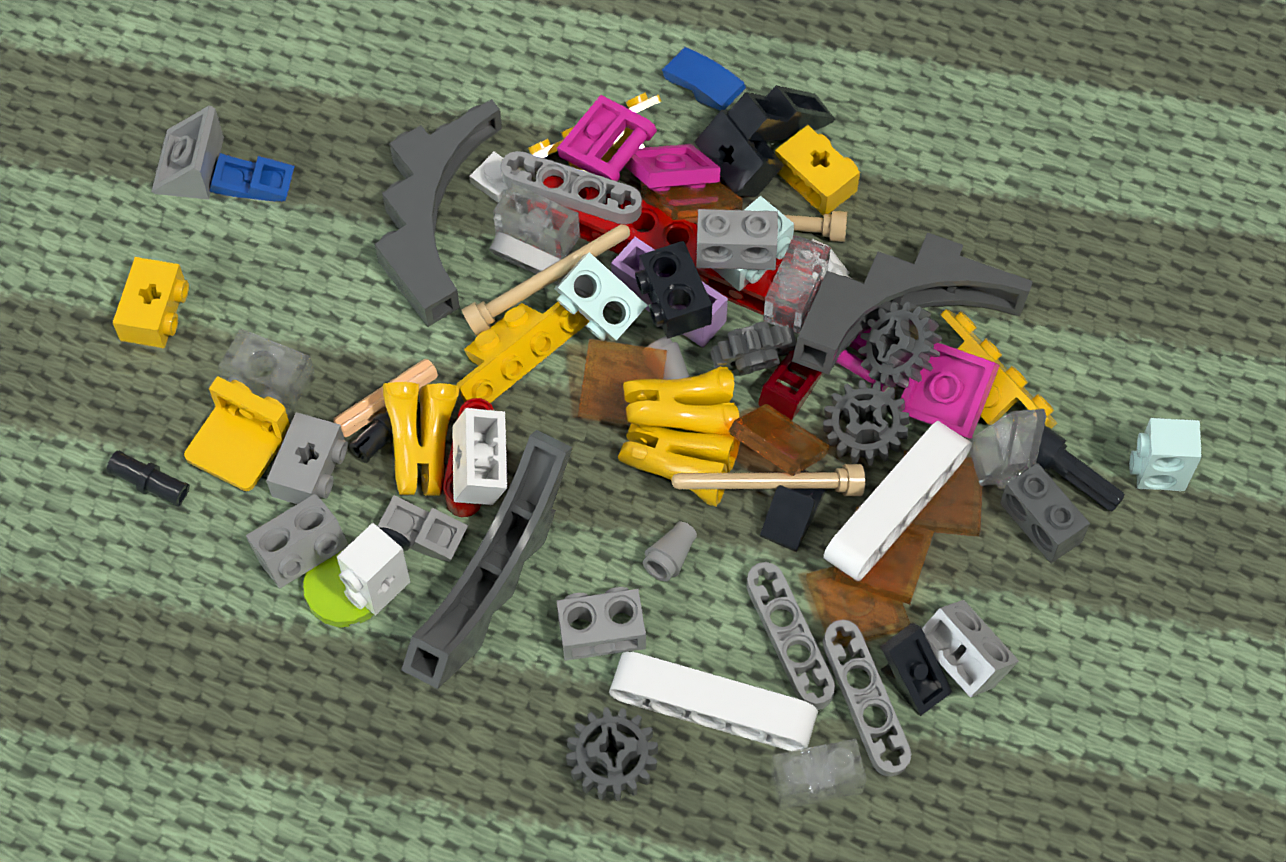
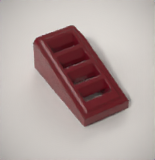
[758,346,823,422]

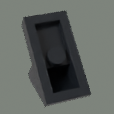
[760,465,828,552]
[880,623,953,716]

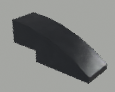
[727,85,835,141]

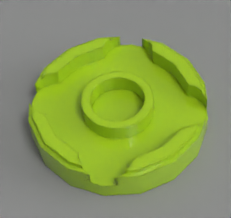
[303,550,374,628]

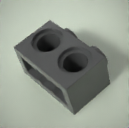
[1000,463,1090,563]

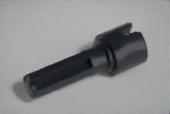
[1018,422,1125,512]

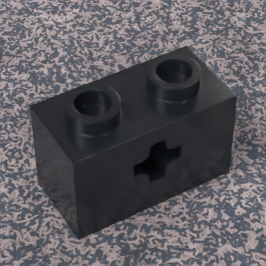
[694,110,784,197]

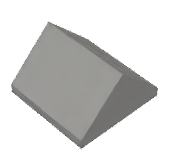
[151,105,224,199]

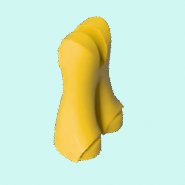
[623,366,739,435]
[383,382,459,496]
[618,423,740,507]

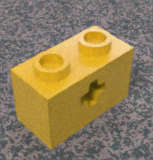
[775,125,860,216]
[113,257,189,348]

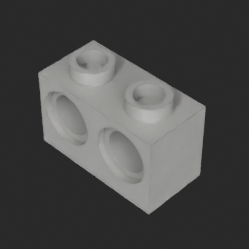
[696,209,778,270]
[246,493,349,589]
[556,587,646,661]
[922,600,1019,698]

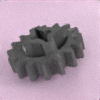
[858,301,942,388]
[710,322,797,375]
[823,380,909,466]
[566,707,658,801]

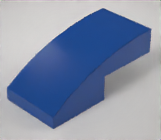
[662,47,746,111]
[210,153,294,201]

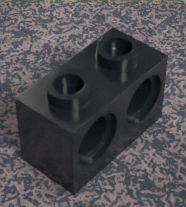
[635,241,712,339]

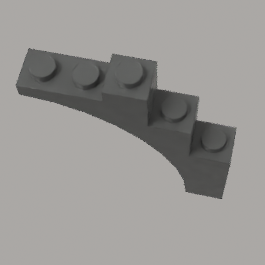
[375,99,502,327]
[792,232,1033,375]
[401,430,573,689]

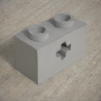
[266,412,348,504]

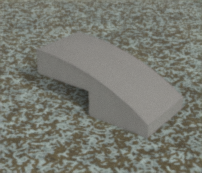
[377,495,468,562]

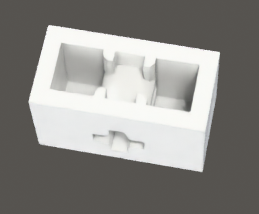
[452,408,507,505]
[337,523,410,616]

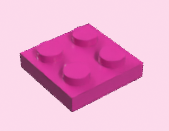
[625,144,720,191]
[901,343,1000,439]

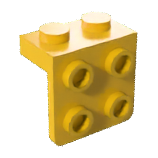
[184,376,290,491]

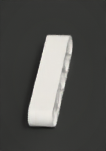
[824,421,972,581]
[609,652,818,753]

